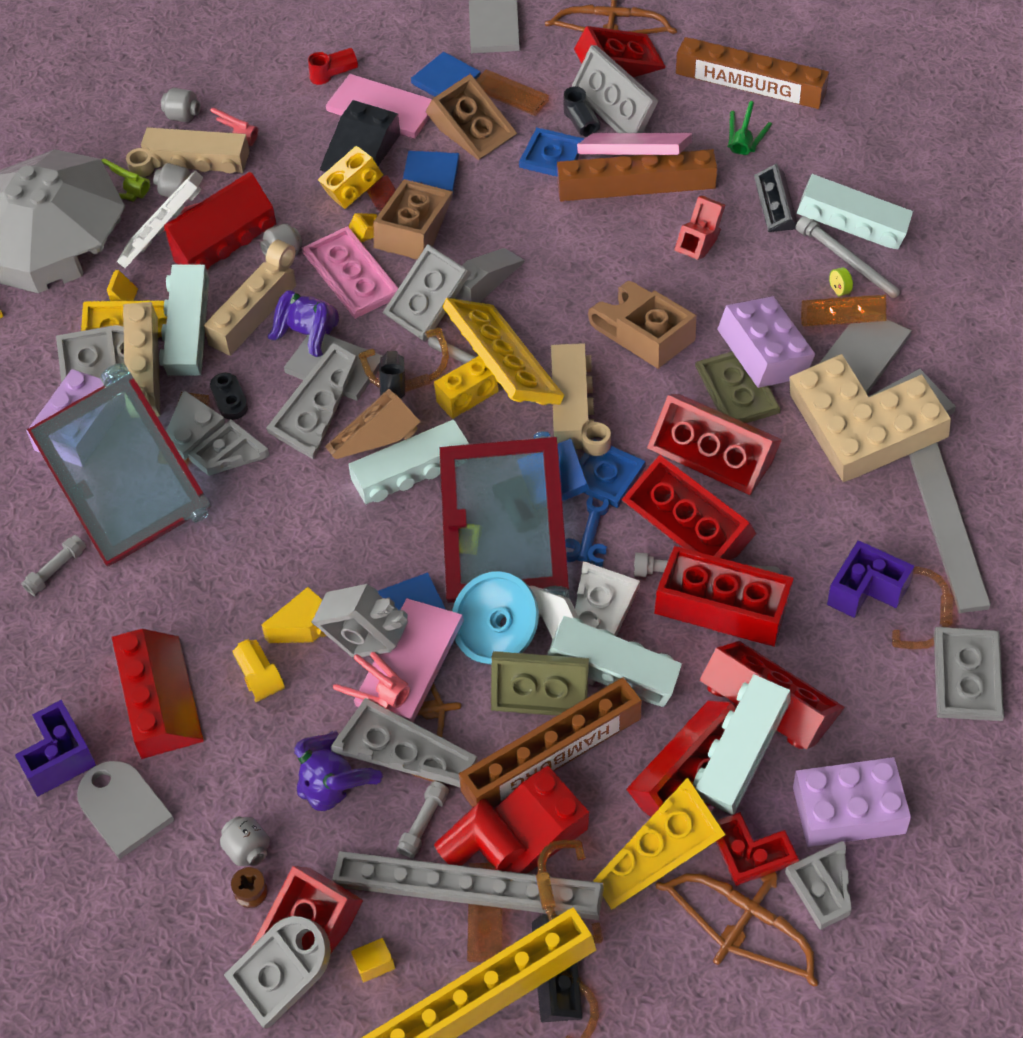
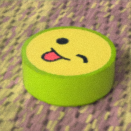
[829,267,853,296]

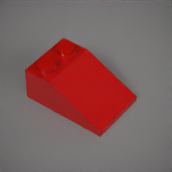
[574,26,666,77]
[479,765,590,874]
[251,866,364,954]

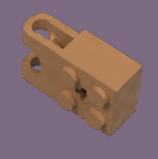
[588,281,697,369]

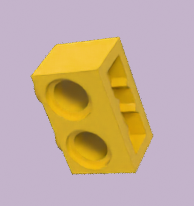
[318,146,384,209]
[434,356,498,419]

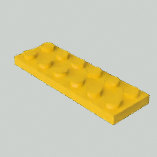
[443,298,564,405]

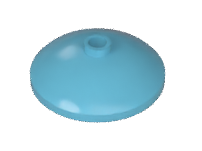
[452,571,539,665]

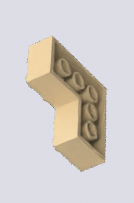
[790,354,951,482]

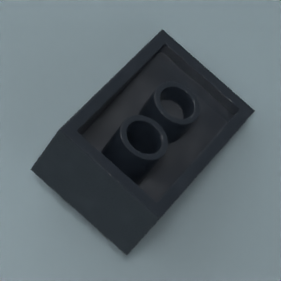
[320,100,400,172]

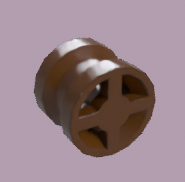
[231,867,268,908]

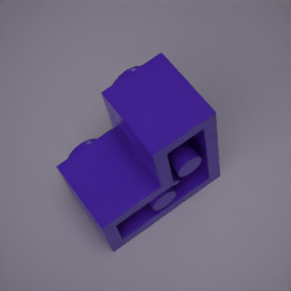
[827,540,915,618]
[15,699,96,797]

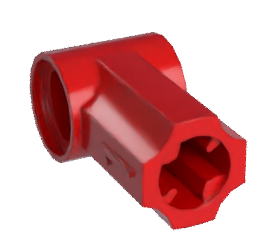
[308,48,358,85]

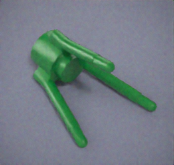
[727,101,772,155]

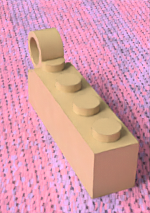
[126,127,249,177]
[204,239,296,356]
[123,302,160,419]
[551,344,611,456]

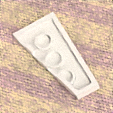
[117,170,203,268]
[575,561,640,685]

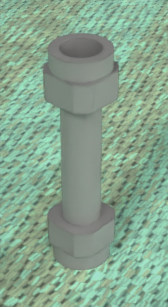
[21,535,86,596]
[396,781,449,859]

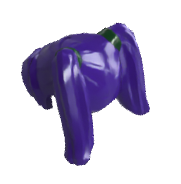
[268,290,339,357]
[294,731,383,811]

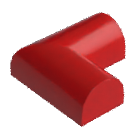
[434,799,526,871]
[716,812,799,886]

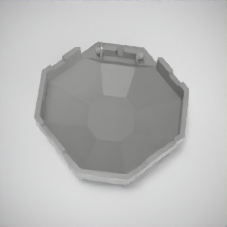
[0,149,125,293]

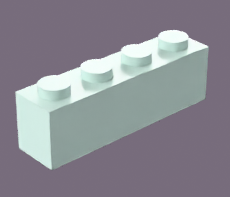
[797,174,913,249]
[159,265,209,375]
[348,419,471,505]
[547,616,682,707]
[693,674,791,815]

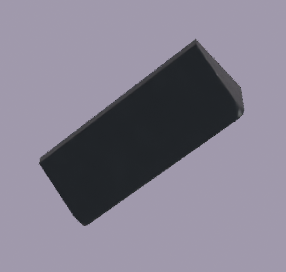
[754,163,797,232]
[532,914,582,1023]

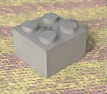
[312,584,408,657]

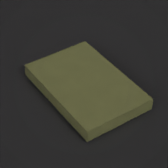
[695,352,781,423]
[491,651,589,716]

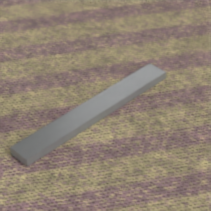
[909,442,990,613]
[332,851,604,920]

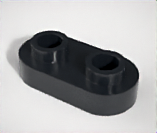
[210,372,248,420]

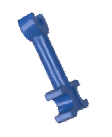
[565,496,609,567]

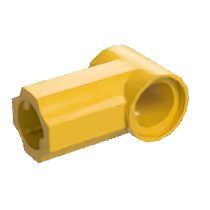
[232,639,285,702]

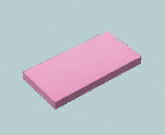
[326,74,432,139]
[577,133,692,155]
[302,226,398,319]
[354,598,464,723]

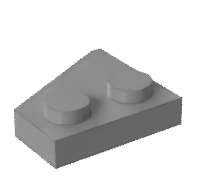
[166,391,225,460]
[188,420,269,476]
[785,841,851,930]

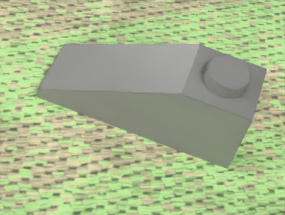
[455,248,525,303]

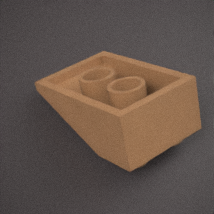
[425,74,517,160]
[374,179,453,259]
[325,389,420,459]

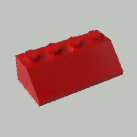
[164,172,277,270]
[647,394,782,495]
[621,455,757,560]
[654,546,794,647]
[112,628,204,759]
[699,641,845,750]
[626,700,736,817]

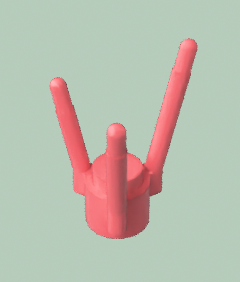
[211,108,258,146]
[333,652,410,709]

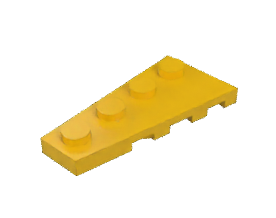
[81,300,167,338]
[593,777,725,910]

